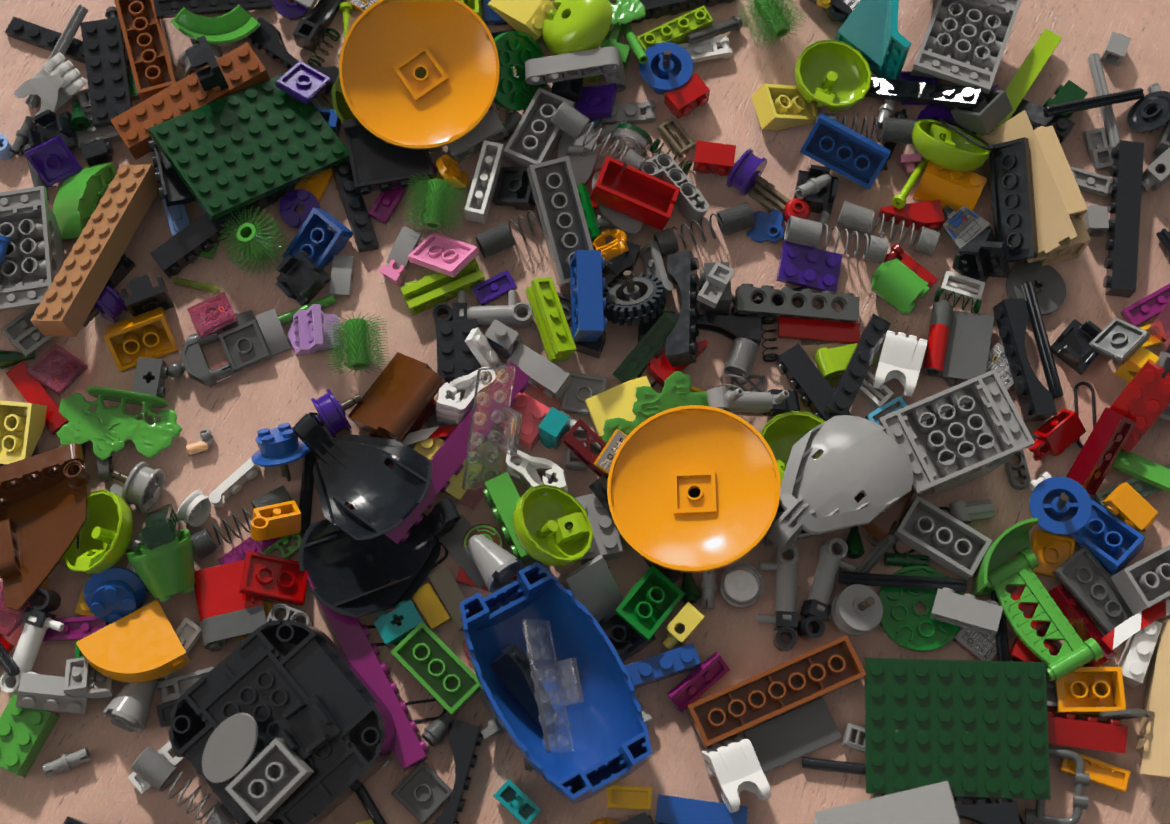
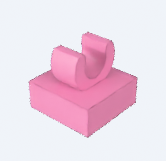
[897,154,921,174]
[379,260,405,286]

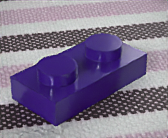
[472,270,517,306]

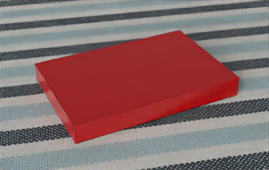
[239,550,308,606]

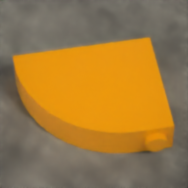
[76,600,191,683]

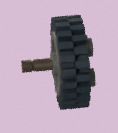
[603,270,666,326]

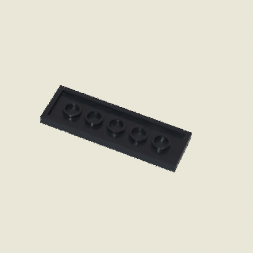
[80,17,132,128]
[989,137,1037,263]

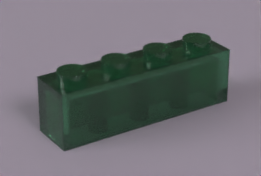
[139,503,179,550]

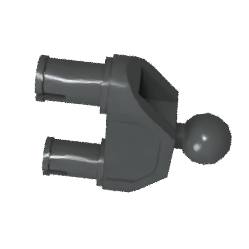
[168,330,234,387]

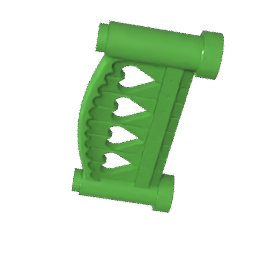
[986,547,1104,681]

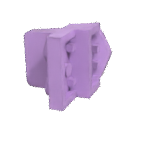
[287,304,340,355]

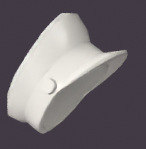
[177,490,211,527]

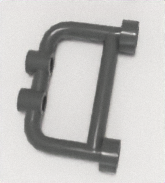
[1025,748,1090,824]

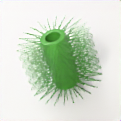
[737,0,805,49]
[403,172,467,234]
[220,205,290,277]
[325,312,390,375]

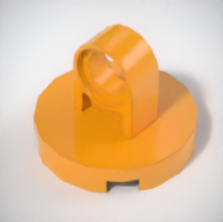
[434,154,470,190]

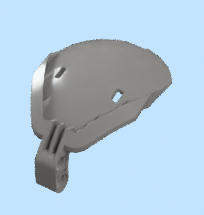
[767,415,913,553]

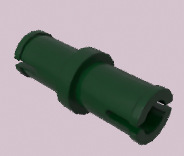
[884,552,929,568]

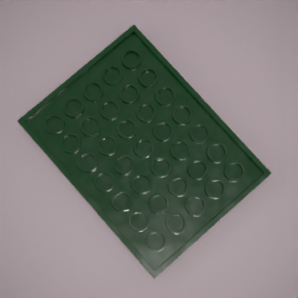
[149,72,350,221]
[864,658,1051,800]

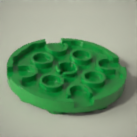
[494,31,546,111]
[878,565,961,652]

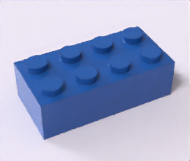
[800,113,891,190]
[570,250,607,342]

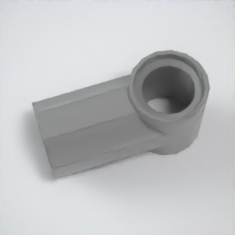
[949,499,994,524]

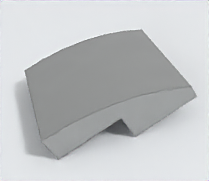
[0,307,55,357]
[63,657,113,698]

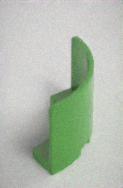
[171,4,261,44]
[53,163,116,239]
[972,518,1039,597]

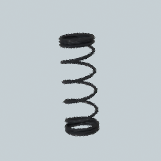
[761,315,779,362]

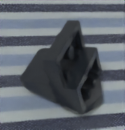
[952,229,1010,282]

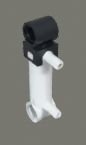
[0,589,64,693]

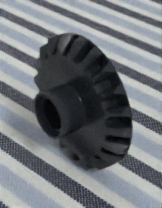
[1127,91,1170,134]

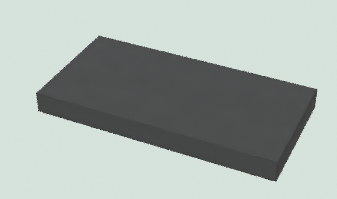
[1052,545,1134,635]
[743,697,842,773]

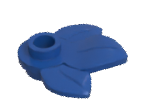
[747,209,784,243]

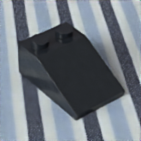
[598,608,656,662]

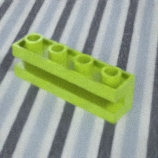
[637,6,713,51]
[400,258,485,316]
[525,277,576,362]

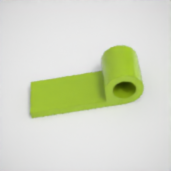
[814,343,879,380]

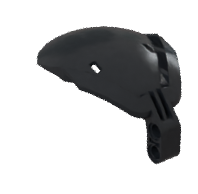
[292,413,432,540]
[298,498,461,618]

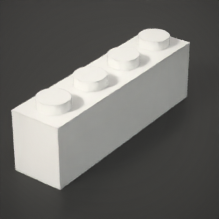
[464,140,504,224]

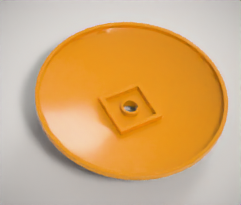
[339,0,500,149]
[607,405,781,572]

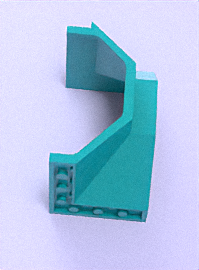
[835,0,911,80]

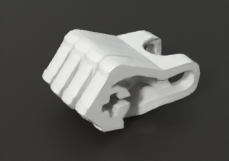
[14,52,87,115]
[873,331,928,397]
[436,367,495,425]
[506,449,568,496]
[701,736,771,813]

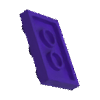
[776,241,843,294]

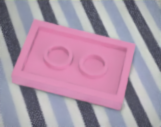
[408,232,479,278]

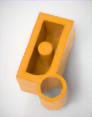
[1102,482,1158,532]
[251,500,301,541]

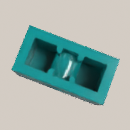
[538,407,570,450]
[373,600,424,648]
[493,779,542,824]

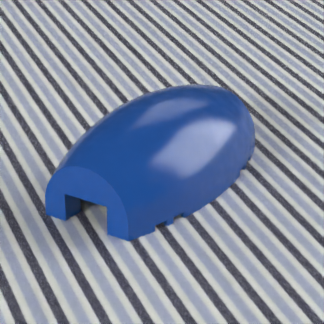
[459,562,652,804]

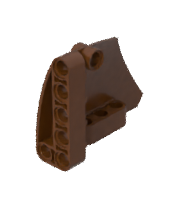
[0,443,90,612]

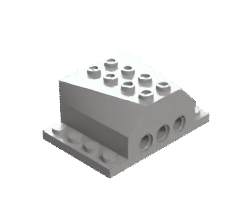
[910,0,1022,94]
[0,186,65,312]
[879,369,1035,495]

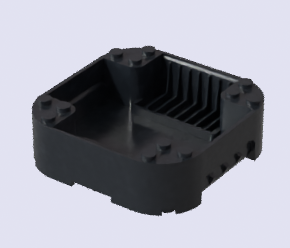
[168,620,395,824]

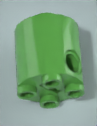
[871,259,930,315]

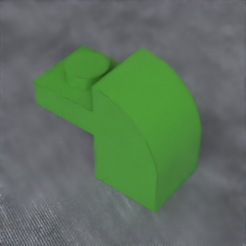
[601,24,631,71]

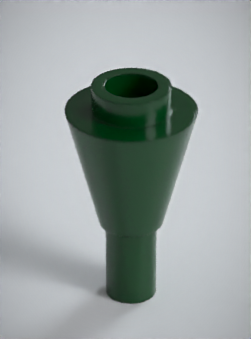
[70,99,90,131]
[0,350,35,370]
[846,526,865,559]
[681,572,701,604]

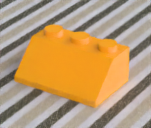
[913,161,987,212]
[103,306,178,372]

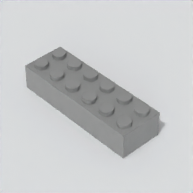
[527,156,594,286]

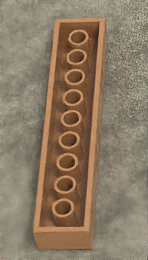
[30,164,162,337]

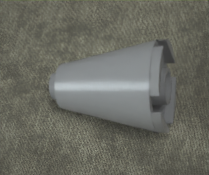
[467,534,524,592]
[102,679,157,734]

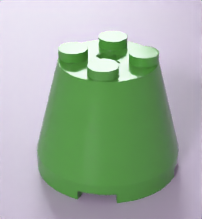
[125,529,195,602]

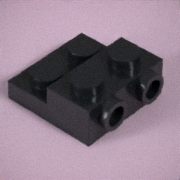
[492,167,536,210]

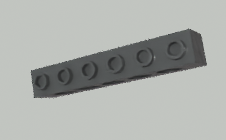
[734,283,860,323]

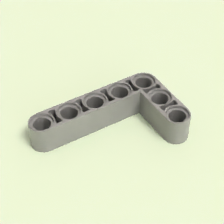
[525,47,626,92]

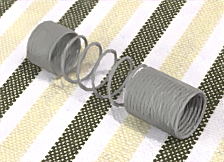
[551,101,645,173]
[837,201,940,256]
[784,216,888,264]
[717,338,759,391]
[131,747,235,824]

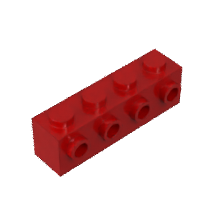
[1047,710,1128,754]

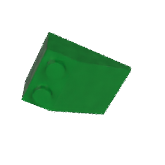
[614,565,685,641]

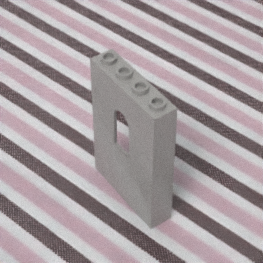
[813,781,961,824]

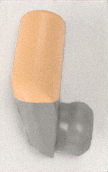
[186,429,214,455]

